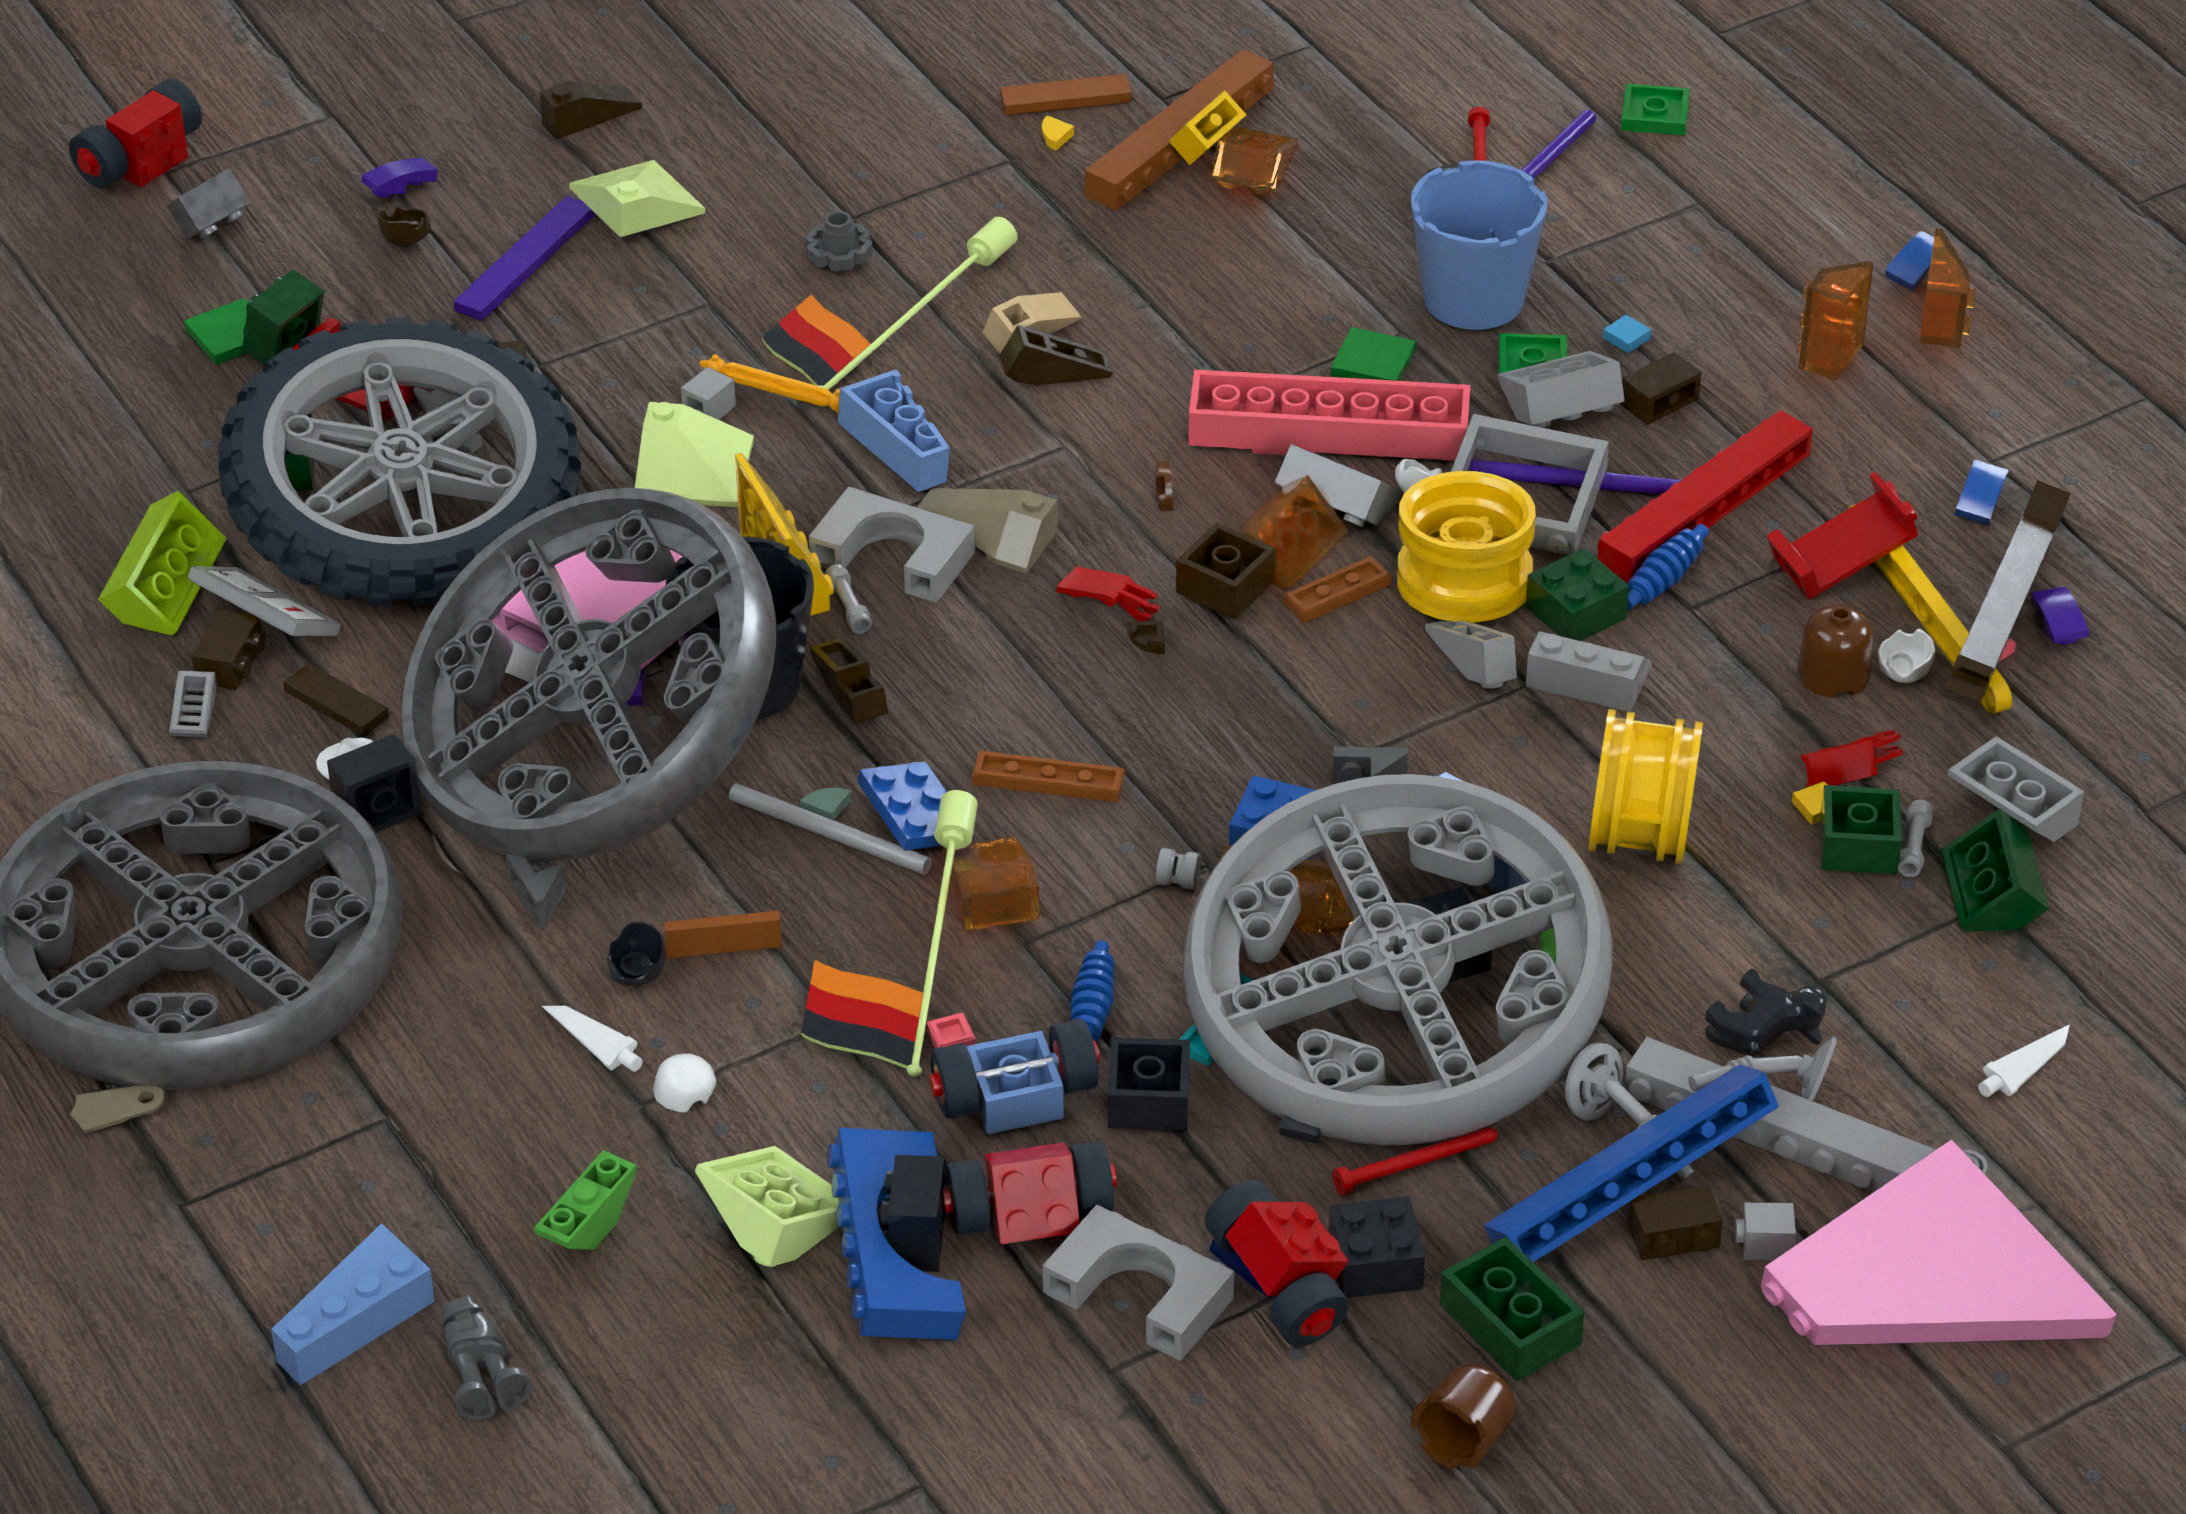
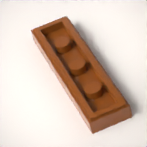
[1000,74,1132,115]
[972,751,1125,803]

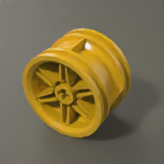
[1397,471,1536,623]
[1588,709,1703,864]

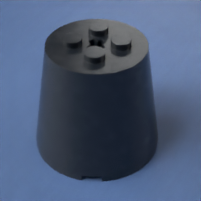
[666,537,814,720]

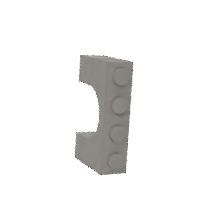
[809,487,975,603]
[1043,1205,1234,1361]

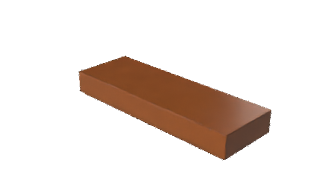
[1283,556,1392,624]
[664,910,782,959]

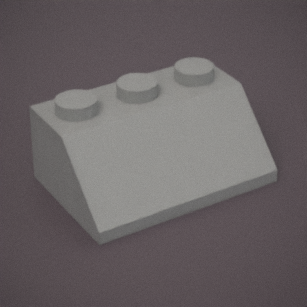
[1497,351,1625,428]
[1275,444,1404,527]
[1526,631,1652,712]
[1947,736,2084,842]

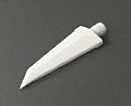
[542,1006,643,1072]
[1978,1024,2070,1097]

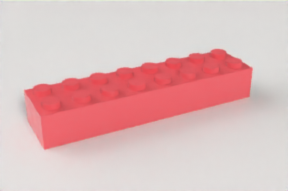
[1188,370,1470,461]

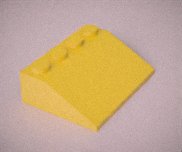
[735,453,834,616]

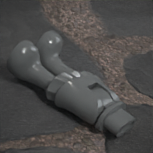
[442,1296,532,1420]

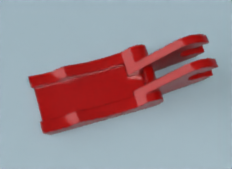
[1056,567,1161,621]
[1801,730,1903,788]

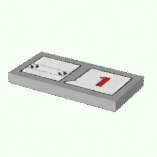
[188,566,341,637]

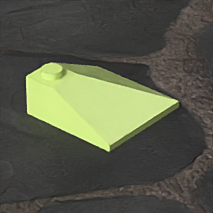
[569,160,705,237]
[635,402,754,508]
[695,1146,839,1267]

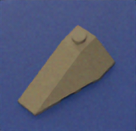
[916,488,1058,574]

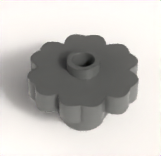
[805,211,873,271]

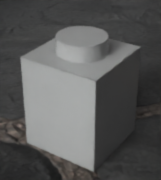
[681,367,736,420]
[1735,1202,1796,1261]

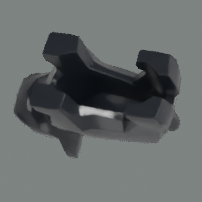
[1705,968,1827,1055]

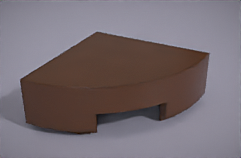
[1155,461,1173,511]

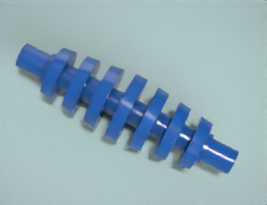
[1627,524,1709,610]
[1070,940,1115,1041]

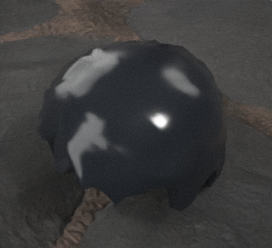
[607,922,666,985]

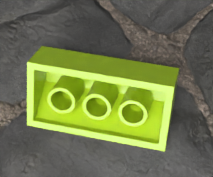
[98,491,227,635]

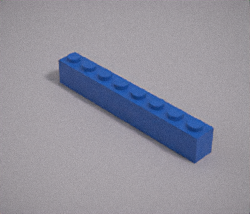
[1484,1064,1779,1262]

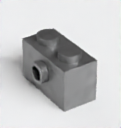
[166,168,250,240]

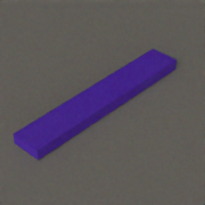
[453,196,595,321]

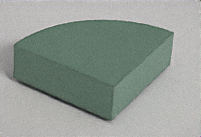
[800,788,852,820]

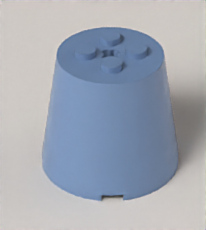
[1411,161,1547,330]

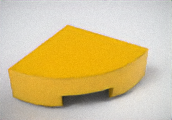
[1042,115,1074,151]
[1792,781,1827,825]

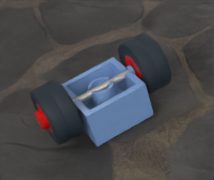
[929,1019,1100,1135]

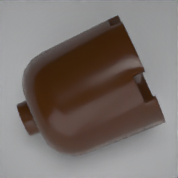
[1797,605,1873,698]
[1411,1364,1516,1469]

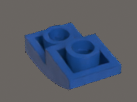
[1885,231,1950,292]
[1955,460,2008,526]

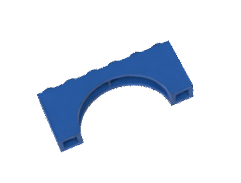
[827,1128,966,1340]

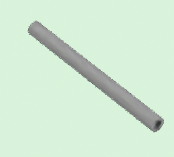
[729,783,932,875]

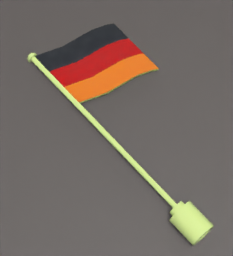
[762,217,1017,390]
[801,790,978,1077]

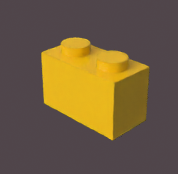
[1169,91,1246,165]

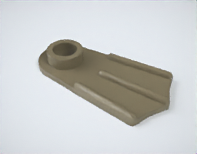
[70,1085,165,1134]

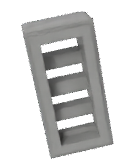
[169,671,217,738]

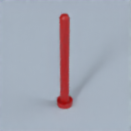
[1468,107,1490,161]
[1332,1127,1498,1196]

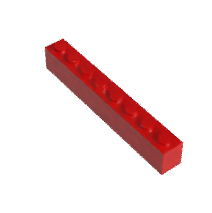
[1597,410,1813,584]

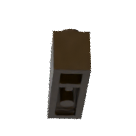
[540,81,642,139]
[999,324,1113,385]

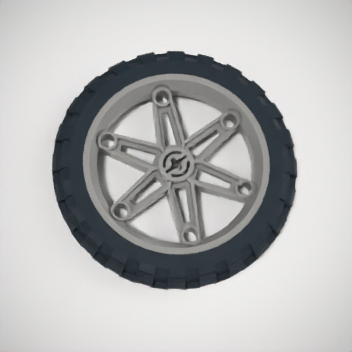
[218,317,581,607]

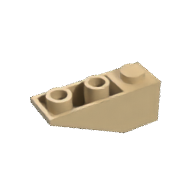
[983,292,1081,353]

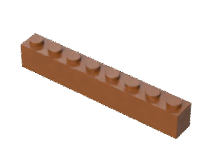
[1085,49,1275,211]

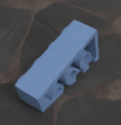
[838,369,950,492]
[271,1223,435,1385]

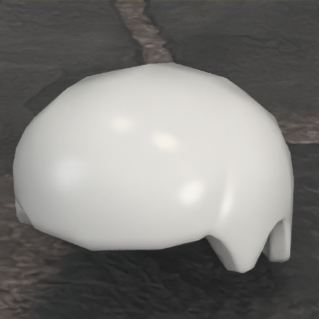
[1395,459,1442,493]
[1877,629,1935,683]
[653,1053,717,1112]

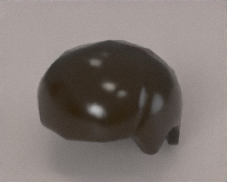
[377,207,431,247]

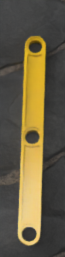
[1849,504,2012,714]

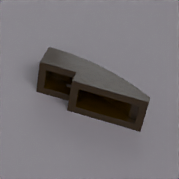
[810,637,888,723]

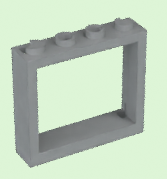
[1451,414,1609,555]

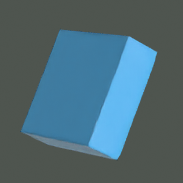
[1603,315,1651,353]

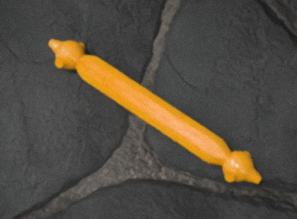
[700,354,840,414]

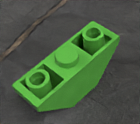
[534,1150,637,1250]

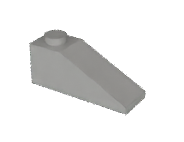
[1425,620,1517,688]

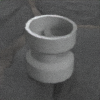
[1156,848,1201,890]

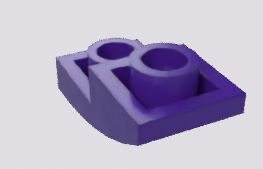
[361,158,438,197]
[2031,587,2089,645]

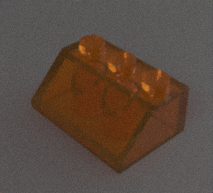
[1797,261,1873,381]
[1236,475,1348,590]

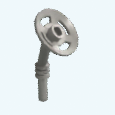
[1688,1036,1837,1101]
[1565,1042,1694,1182]

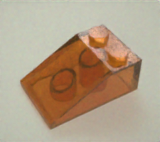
[1211,126,1299,195]
[1920,228,1975,348]
[942,836,1039,931]

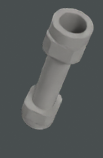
[825,564,872,634]
[1898,800,1933,877]

